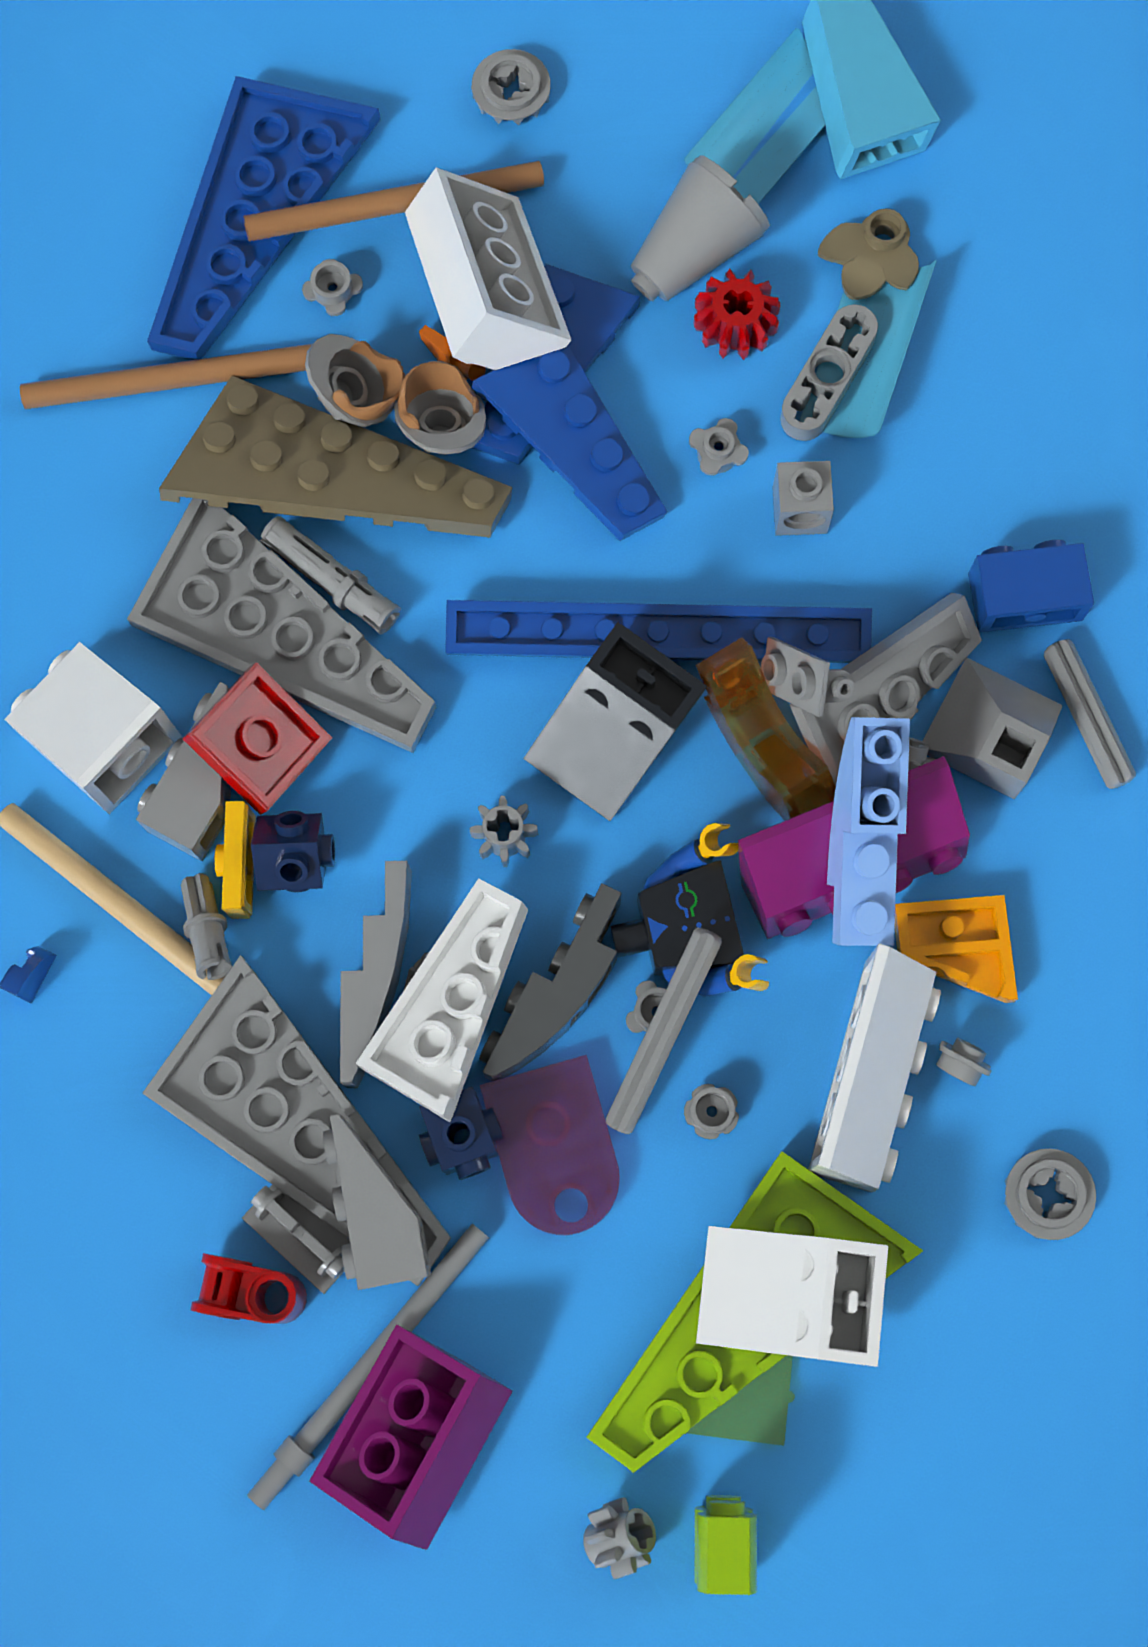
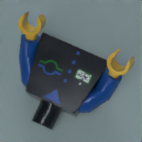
[610,823,769,997]

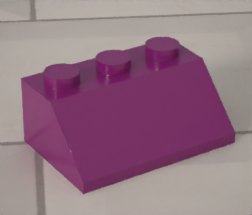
[309,1324,513,1550]

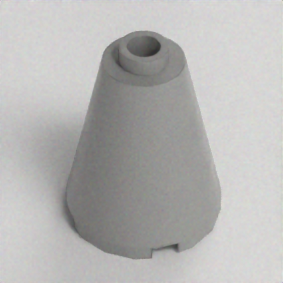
[631,155,770,302]

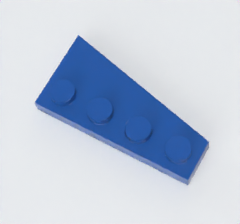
[472,264,640,465]

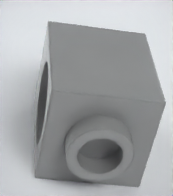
[773,461,834,536]

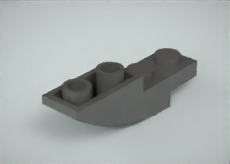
[479,883,621,1083]

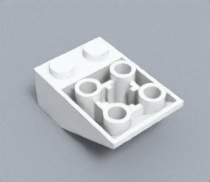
[696,1226,888,1367]

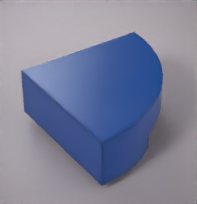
[0,946,57,1003]

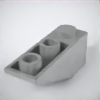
[136,682,231,861]
[323,1114,431,1290]

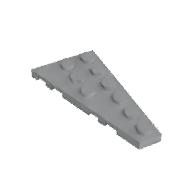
[127,498,436,753]
[142,955,451,1286]

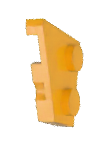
[895,895,1018,1003]

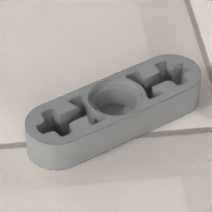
[780,304,878,441]

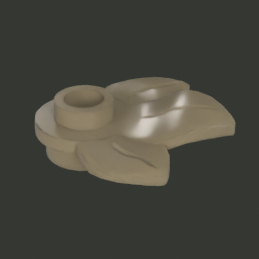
[818,209,919,300]

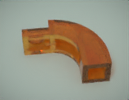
[696,637,836,821]

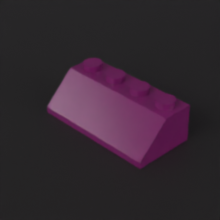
[738,756,970,939]

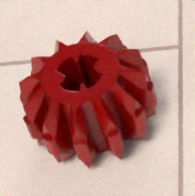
[693,268,780,360]

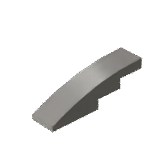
[340,861,412,1088]

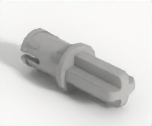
[181,873,232,980]

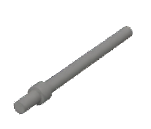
[247,1224,489,1510]

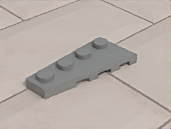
[789,593,982,796]

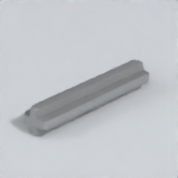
[1044,639,1136,789]

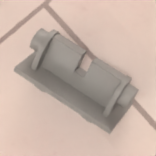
[761,637,855,717]
[242,1185,350,1294]

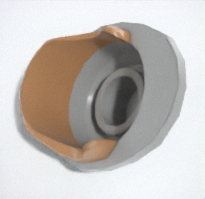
[305,334,405,427]
[395,361,486,455]

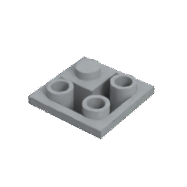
[923,657,1063,799]

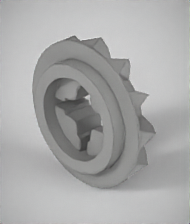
[472,49,551,126]
[1004,1149,1096,1240]

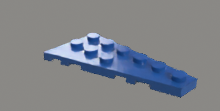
[147,76,381,360]

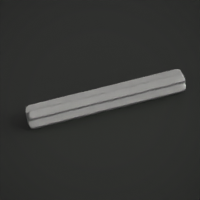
[606,927,722,1134]

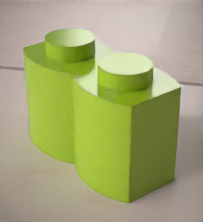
[694,1495,757,1595]

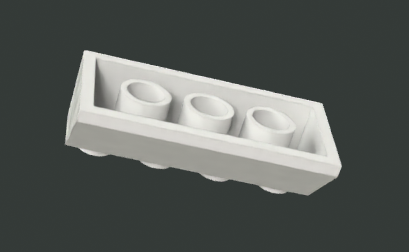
[405,167,571,370]
[808,944,941,1192]

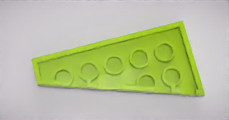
[586,1151,923,1473]

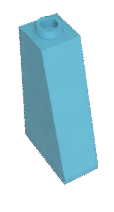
[802,0,941,180]

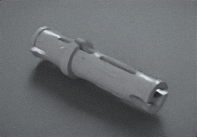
[260,516,401,635]

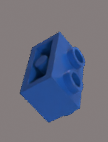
[968,540,1094,633]

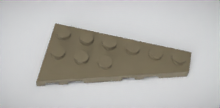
[159,376,512,538]

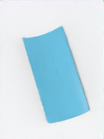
[684,28,825,204]
[800,260,936,438]

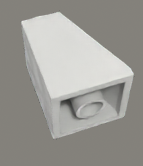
[4,642,183,814]

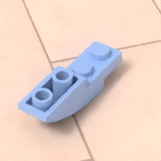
[827,717,910,946]

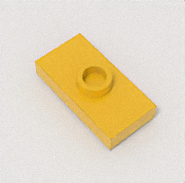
[215,801,256,919]

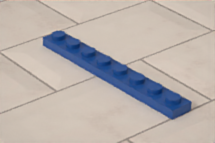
[445,600,872,663]

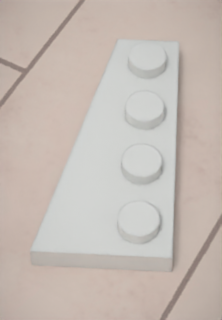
[356,878,528,1122]

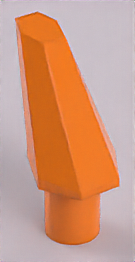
[419,325,486,381]

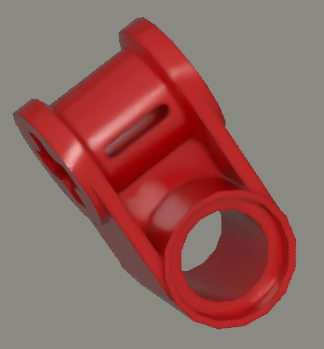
[190,1253,307,1324]

